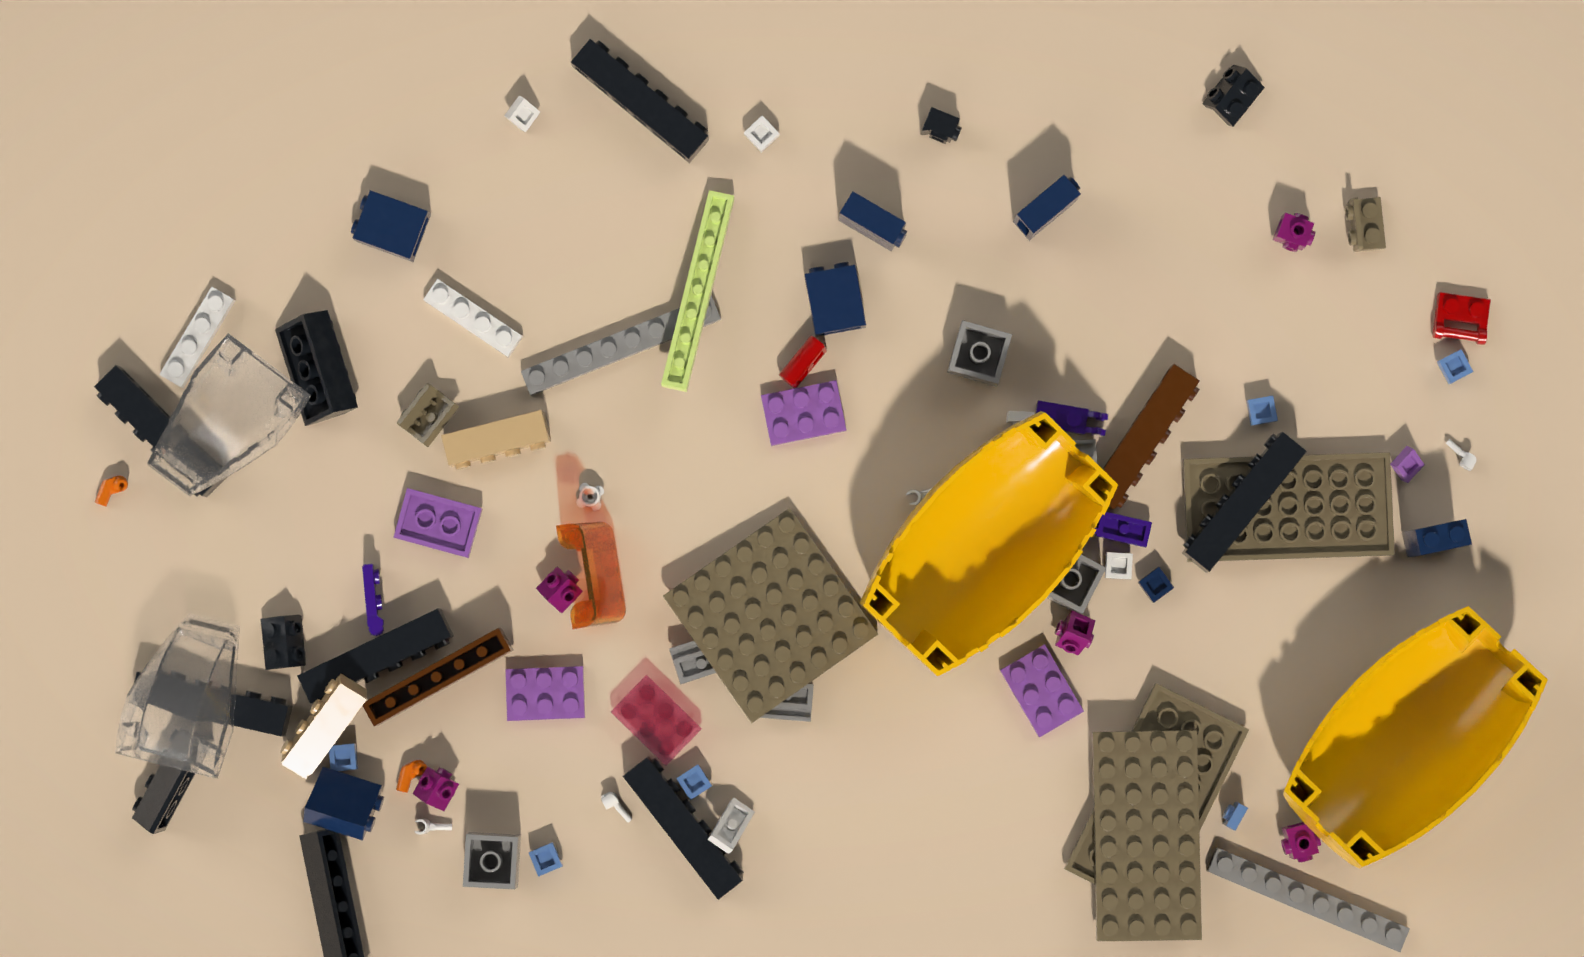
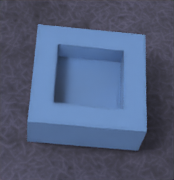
[1437,349,1474,384]
[1246,396,1278,426]
[329,743,358,771]
[676,764,712,800]
[1222,802,1248,831]
[529,842,563,877]

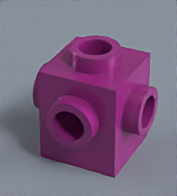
[1273,212,1316,252]
[536,566,583,613]
[1054,610,1096,655]
[412,766,459,811]
[1281,822,1321,862]

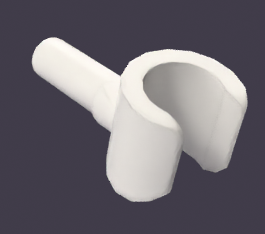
[1446,439,1476,471]
[906,488,932,505]
[601,792,633,822]
[415,818,452,835]

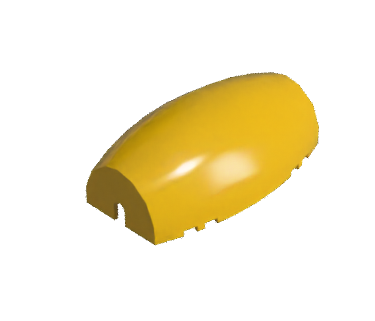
[860,411,1118,676]
[1283,606,1548,869]

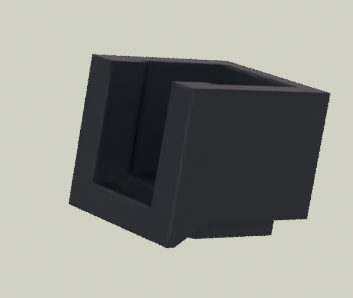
[921,107,962,144]

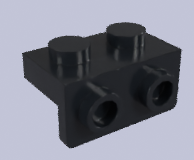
[1202,65,1265,127]
[260,615,306,670]

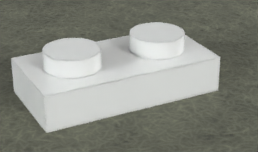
[708,798,755,854]

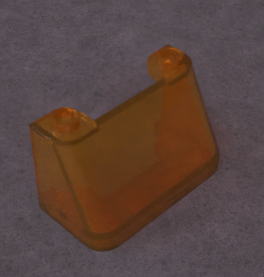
[556,522,626,630]

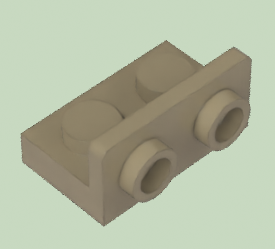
[1345,197,1386,252]

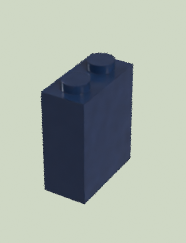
[1013,175,1081,241]
[351,190,431,262]
[839,191,908,251]
[804,262,866,337]
[1402,519,1472,557]
[303,767,384,841]

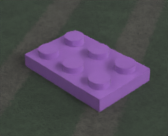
[761,380,847,446]
[393,488,483,558]
[1000,644,1084,737]
[505,666,585,721]

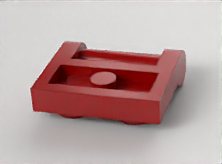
[1432,292,1491,345]

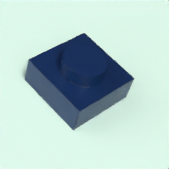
[1137,567,1174,603]

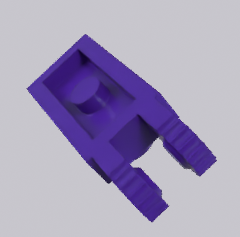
[1035,400,1108,436]
[1094,512,1152,548]
[362,564,384,636]

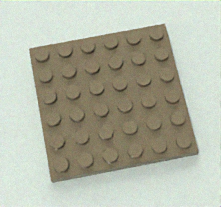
[663,508,878,724]

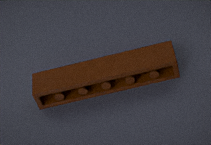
[1103,364,1200,510]
[362,628,514,726]

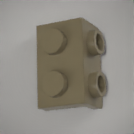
[397,383,459,447]

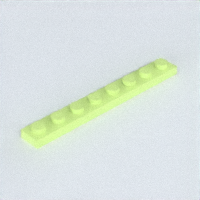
[661,190,735,392]

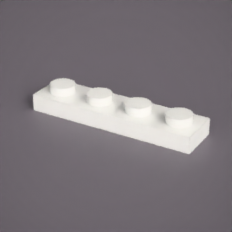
[423,279,523,358]
[159,287,236,388]

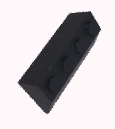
[275,310,358,426]
[132,725,214,834]

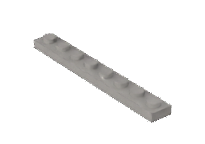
[521,296,721,396]
[1207,847,1410,952]

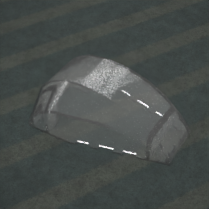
[147,333,311,496]
[115,613,240,779]

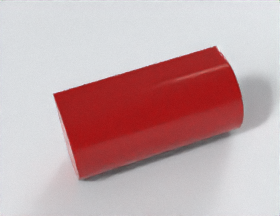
[779,335,827,389]

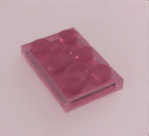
[611,675,702,766]

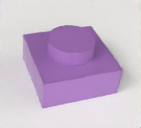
[1390,446,1425,483]

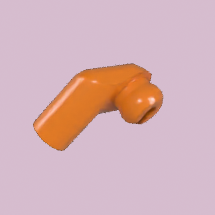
[95,475,128,507]
[396,760,427,793]

